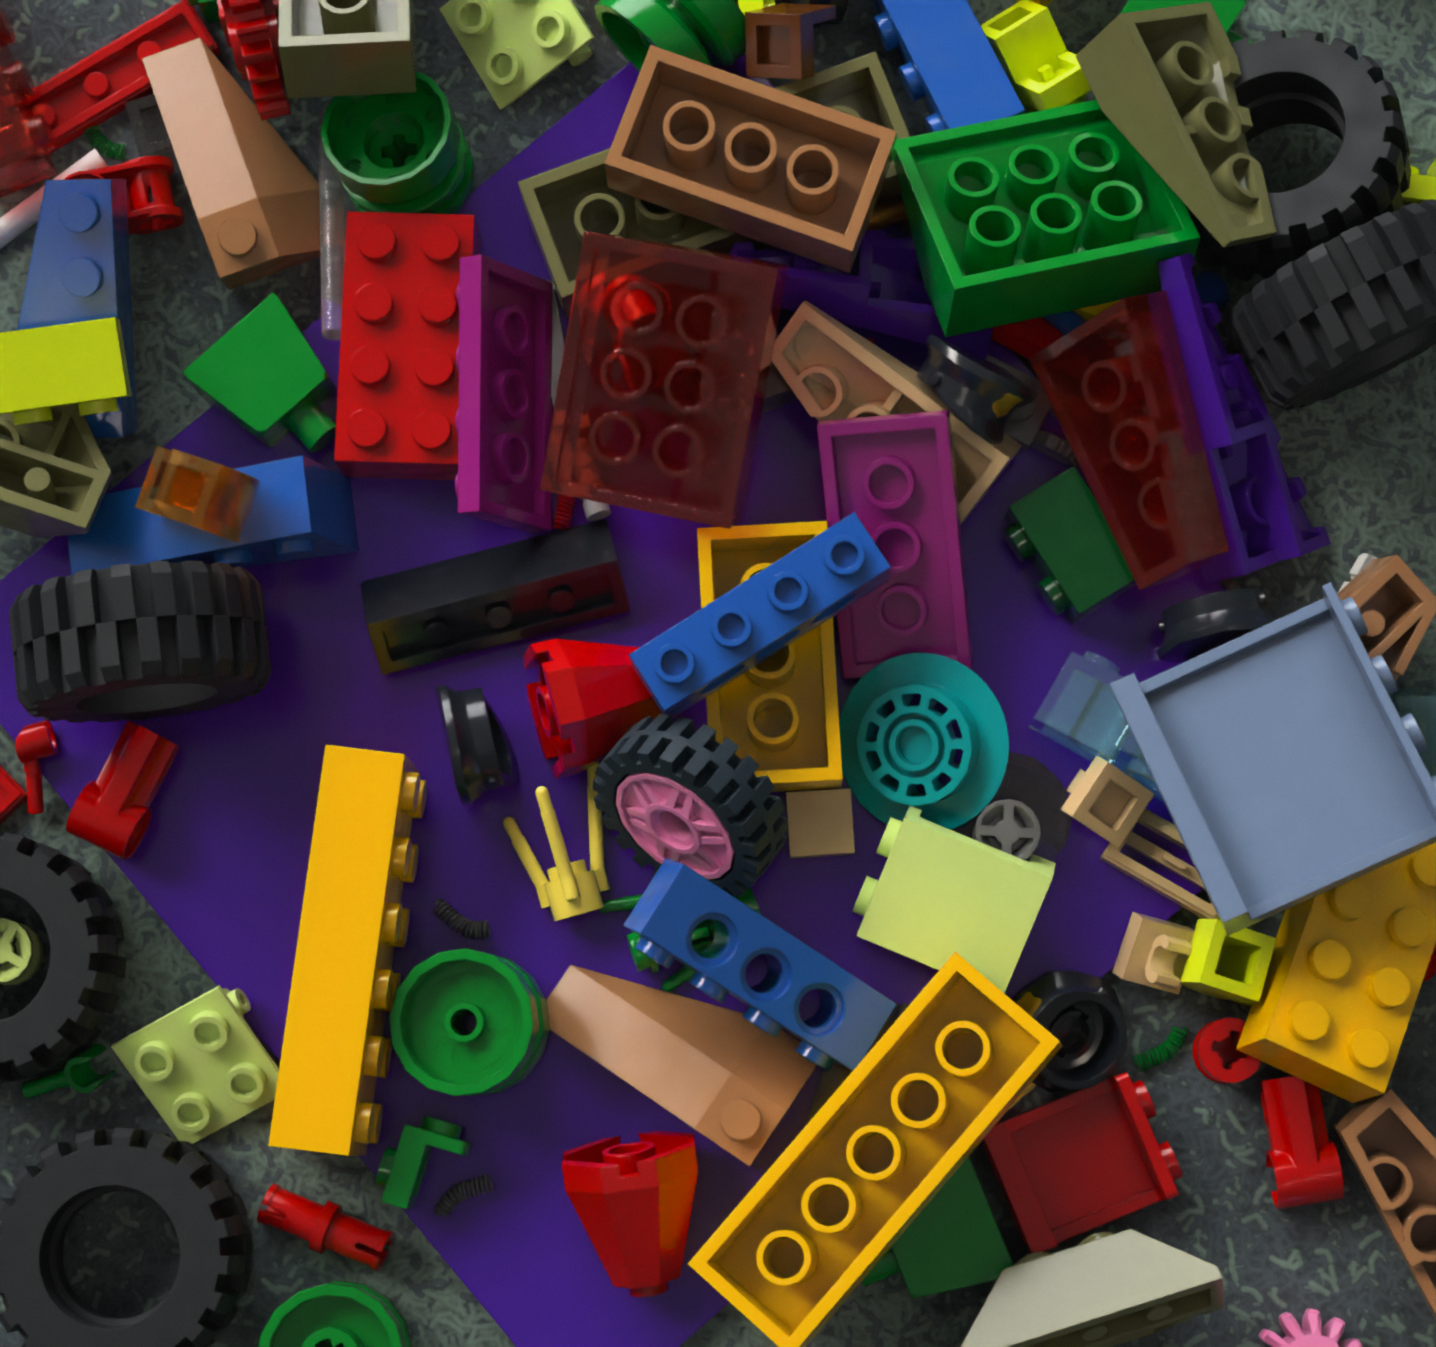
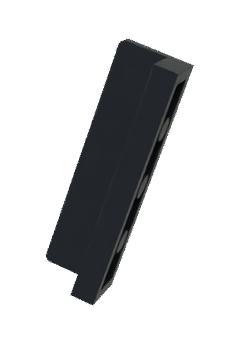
[361,520,631,675]

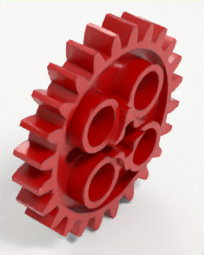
[217,0,291,121]

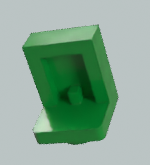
[376,1115,473,1209]

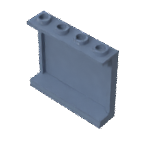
[1110,582,1436,936]

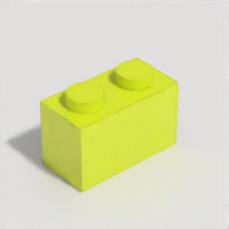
[0,317,132,425]

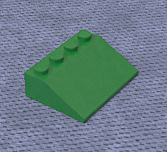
[893,100,1200,337]

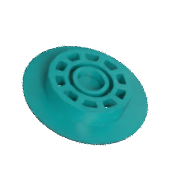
[839,653,1009,830]

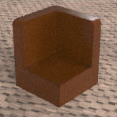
[745,3,836,79]

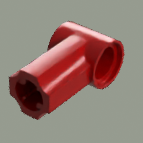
[66,721,180,860]
[1258,1076,1344,1209]

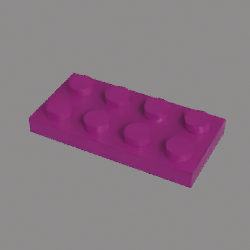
[455,254,552,533]
[817,410,974,679]

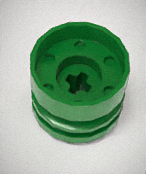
[321,71,475,214]

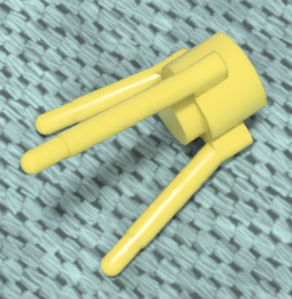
[503,763,610,922]

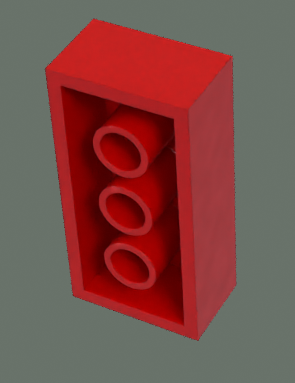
[334,211,481,480]

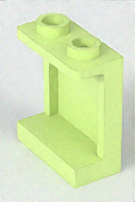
[852,806,1056,993]

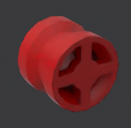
[1192,1017,1262,1084]

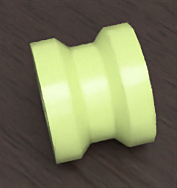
[0,918,43,986]

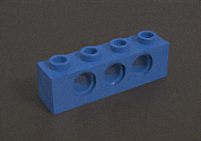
[629,512,891,718]
[623,858,896,1072]

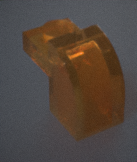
[135,446,260,543]

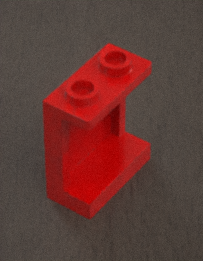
[981,1072,1183,1254]

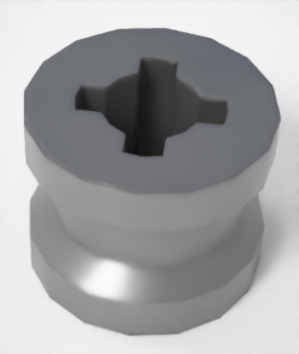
[972,799,1041,860]

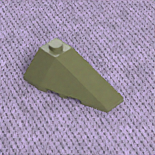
[1075,2,1276,248]

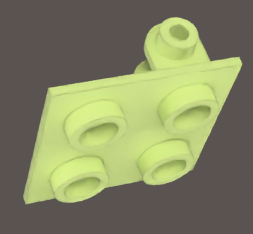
[440,0,595,110]
[111,985,279,1144]

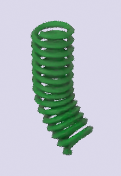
[83,125,126,161]
[1132,1026,1190,1073]

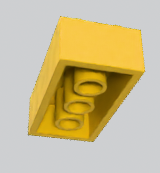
[697,521,843,792]
[1236,842,1436,1103]

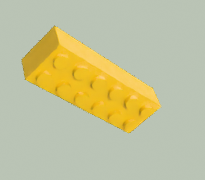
[268,745,427,1156]
[688,952,1062,1347]

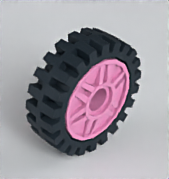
[593,714,788,898]

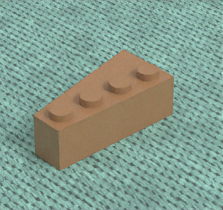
[1333,1086,1436,1321]

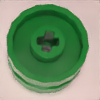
[594,0,746,73]
[389,948,550,1096]
[259,1280,413,1347]

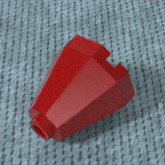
[523,638,662,779]
[562,1131,698,1297]

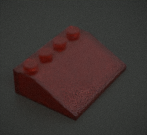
[540,231,789,529]

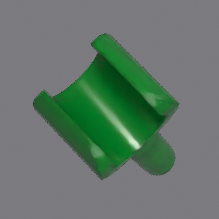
[21,1044,116,1099]

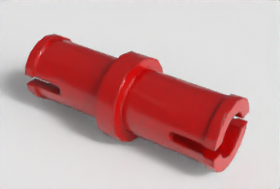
[257,1183,394,1271]

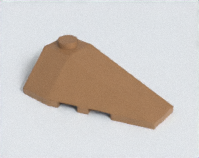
[142,37,345,290]
[547,965,817,1167]

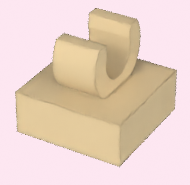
[1060,755,1155,848]
[1112,912,1194,995]

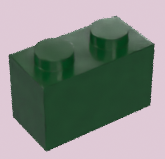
[1002,466,1144,625]

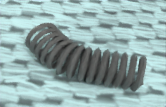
[432,898,491,939]
[433,1174,494,1217]

